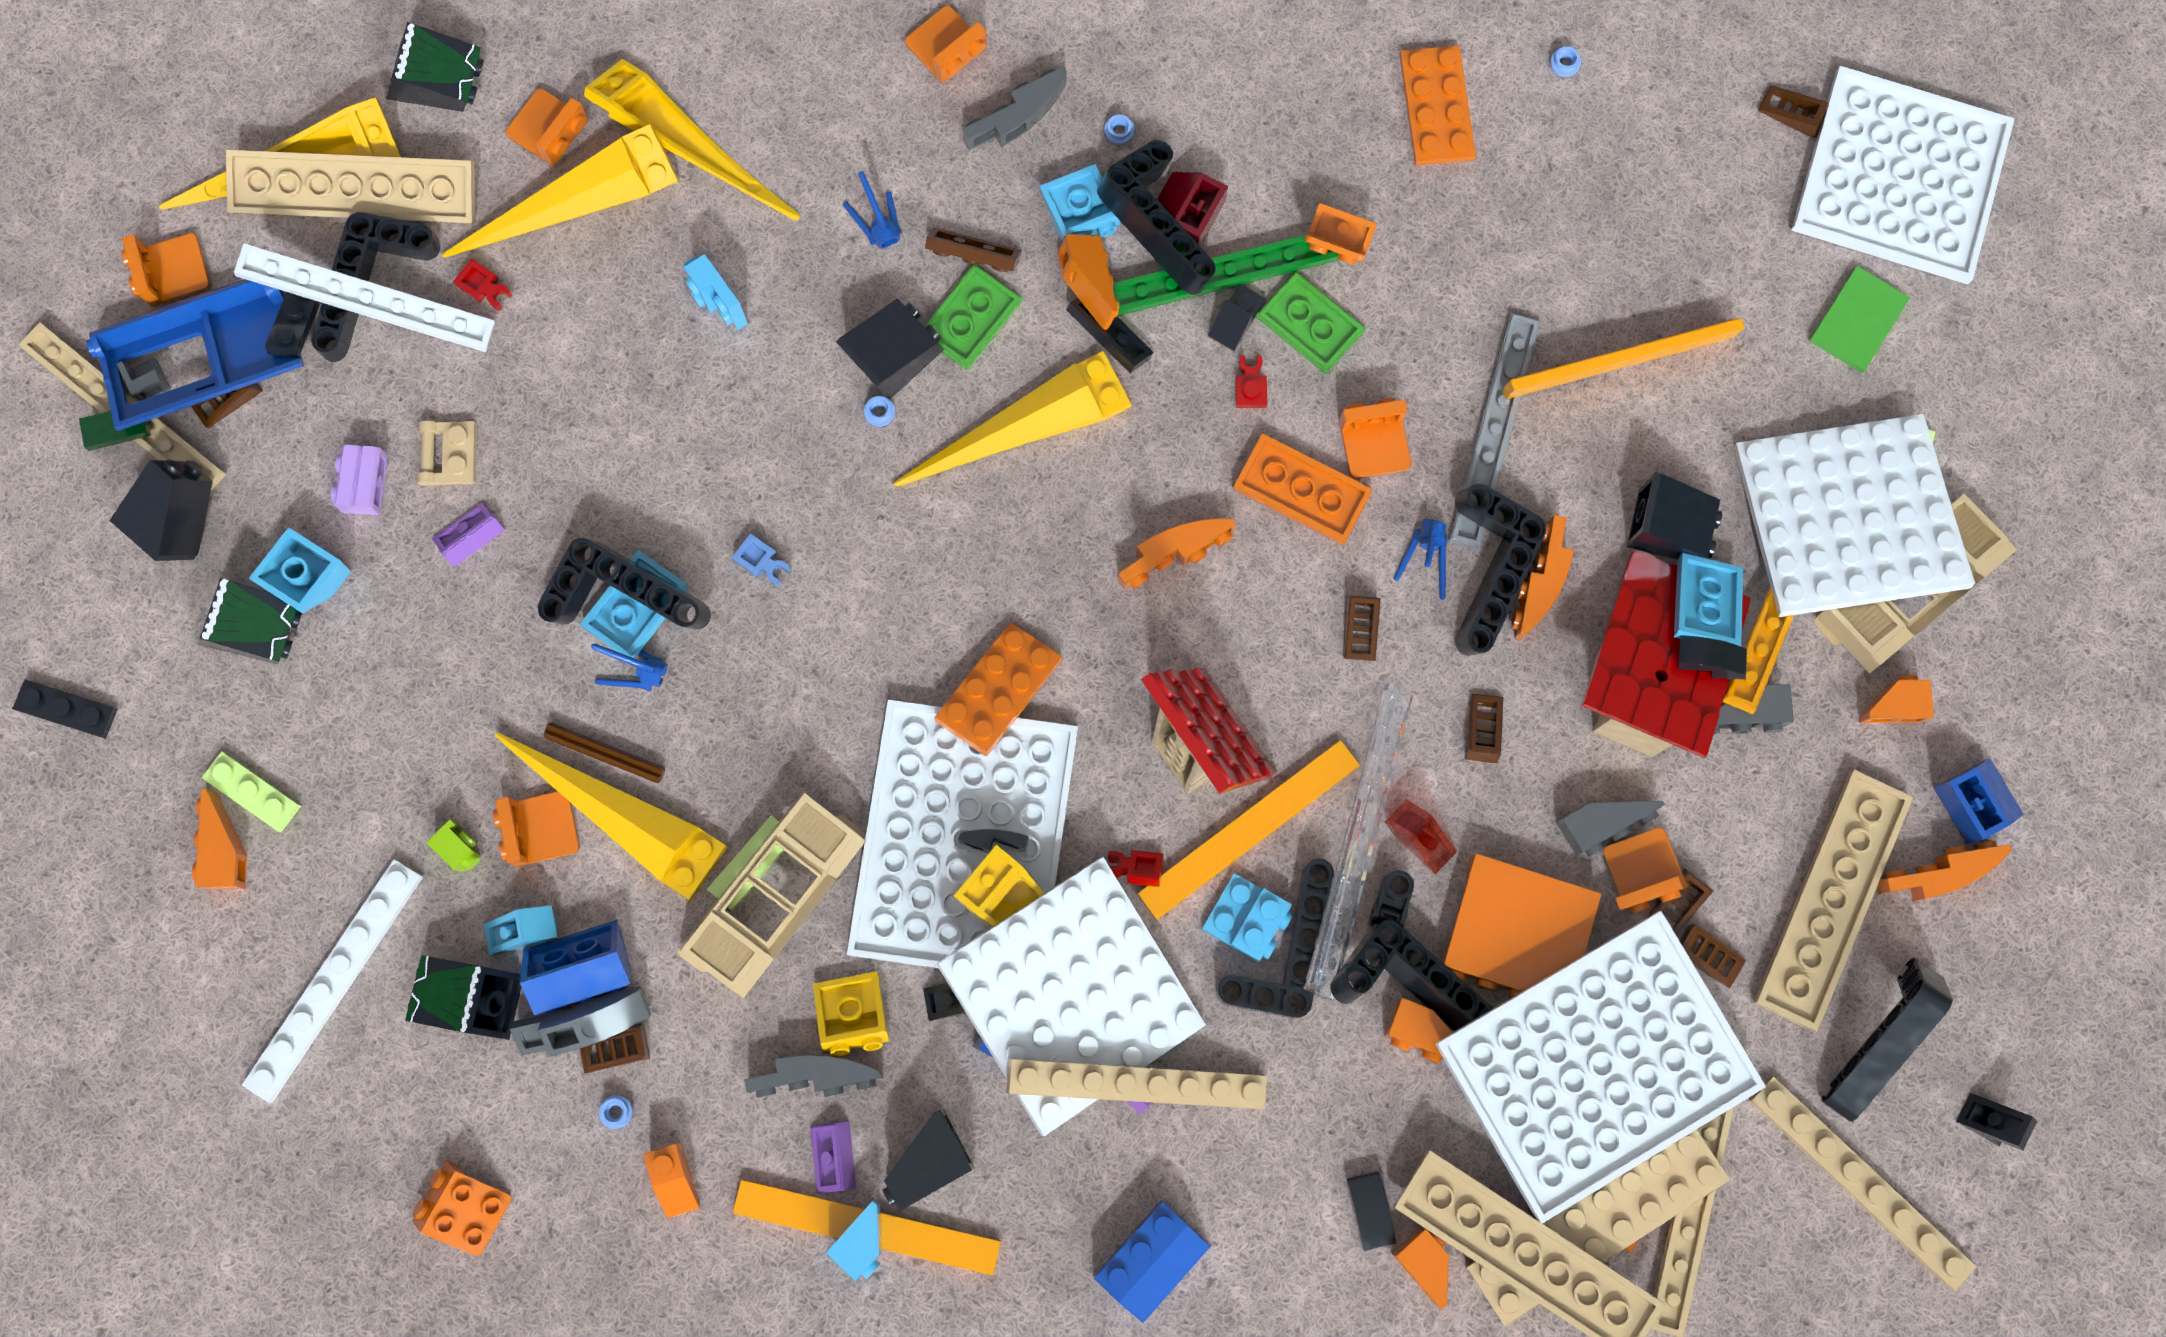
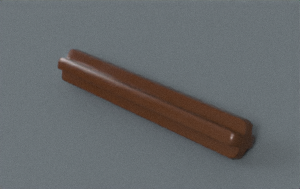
[543,722,665,783]

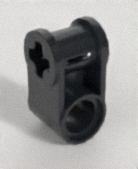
[1368,870,1414,928]

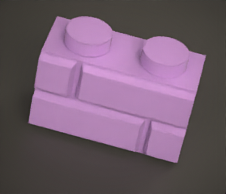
[331,444,388,515]

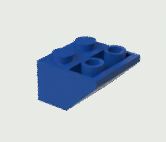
[1933,758,2024,844]

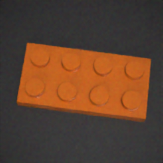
[1399,45,1476,165]
[1233,433,1373,546]
[935,622,1062,757]

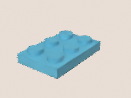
[579,550,689,659]
[1674,553,1743,646]

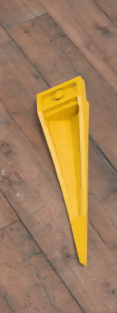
[584,58,800,220]
[159,97,402,209]
[442,123,679,257]
[893,351,1132,487]
[495,733,728,901]
[953,844,1044,927]

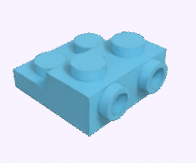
[1039,164,1120,242]
[683,254,748,330]
[1202,873,1294,963]

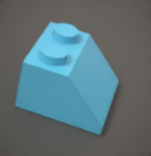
[249,527,351,613]

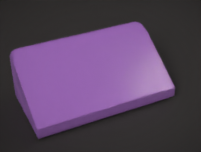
[432,502,505,567]
[810,1121,856,1194]

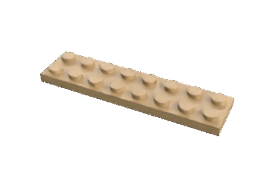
[226,150,475,224]
[1753,769,1914,1032]
[1466,1129,1730,1326]
[1394,1150,1666,1337]

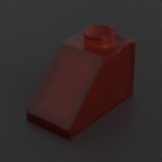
[1385,799,1457,875]

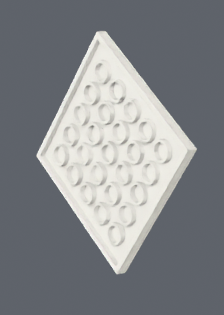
[1791,66,2015,285]
[1735,414,1975,617]
[936,857,1206,1136]

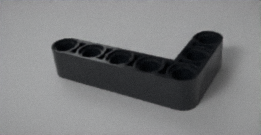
[1097,140,1216,295]
[311,212,441,362]
[1455,484,1546,656]
[538,538,711,630]
[1216,859,1334,1019]
[1330,920,1493,1031]
[1821,957,1953,1122]

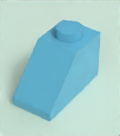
[483,905,557,956]
[826,1200,882,1282]

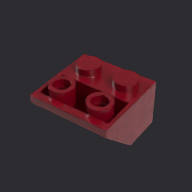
[1157,172,1228,246]

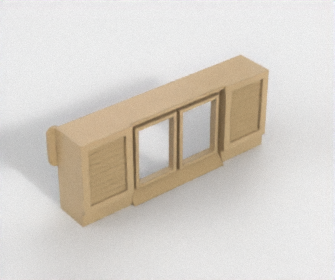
[1814,493,2017,674]
[678,792,866,998]

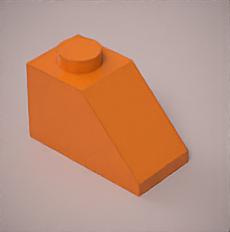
[1859,675,1934,723]
[643,1143,700,1218]
[1392,1227,1449,1309]

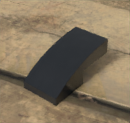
[1679,635,1747,680]
[958,829,1029,853]
[1346,1171,1396,1251]

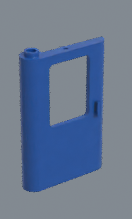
[86,279,304,431]

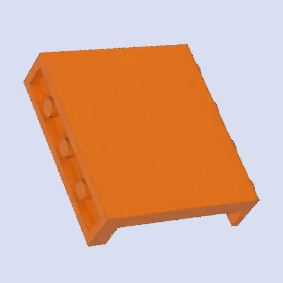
[1442,853,1602,997]

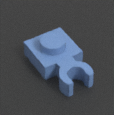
[731,533,791,586]

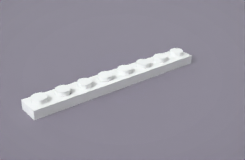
[234,244,495,352]
[242,859,423,1103]

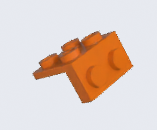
[905,6,987,84]
[506,89,589,167]
[1304,203,1378,265]
[121,233,211,307]
[1339,398,1412,479]
[493,791,580,867]
[1603,828,1688,914]
[412,1160,511,1256]

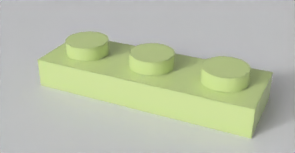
[201,751,301,832]
[707,815,784,911]

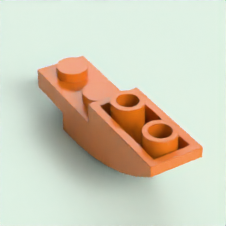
[1511,515,1574,640]
[1118,519,1236,590]
[1877,840,2012,901]

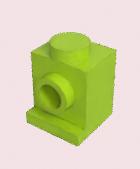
[426,819,481,873]

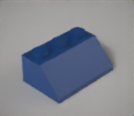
[520,919,630,1015]
[1094,1200,1210,1323]

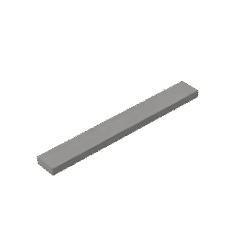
[1449,313,1541,550]

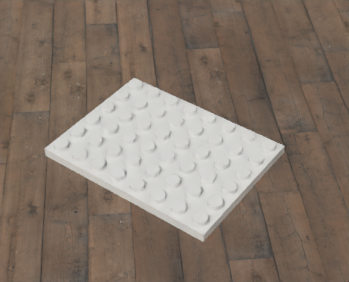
[847,700,1078,969]
[1435,911,1766,1224]

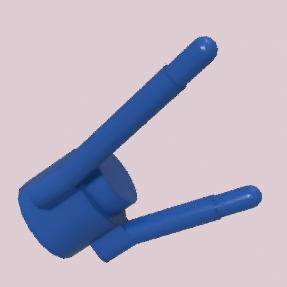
[843,171,902,249]
[1394,519,1448,600]
[591,644,668,691]

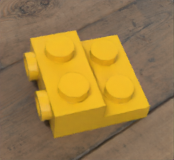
[813,971,890,1058]

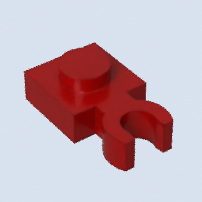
[453,258,513,311]
[1235,355,1267,408]
[1108,850,1164,887]

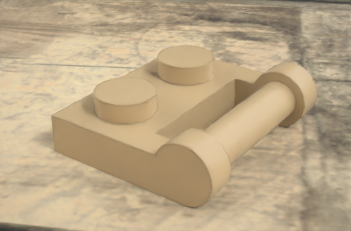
[417,421,477,485]

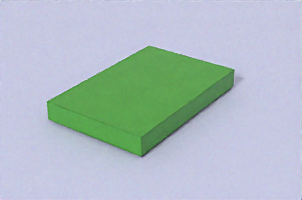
[924,264,1023,371]
[1809,266,1910,373]
[1256,271,1366,374]

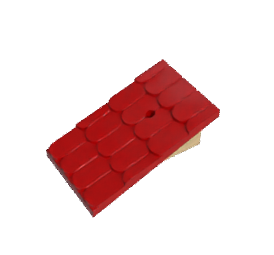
[1581,549,1751,758]
[1141,667,1277,794]

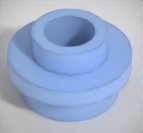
[1550,46,1581,77]
[1104,115,1134,145]
[864,396,895,427]
[599,1095,633,1129]

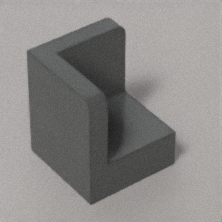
[117,358,171,401]

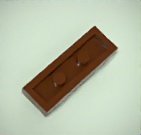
[925,227,1022,272]

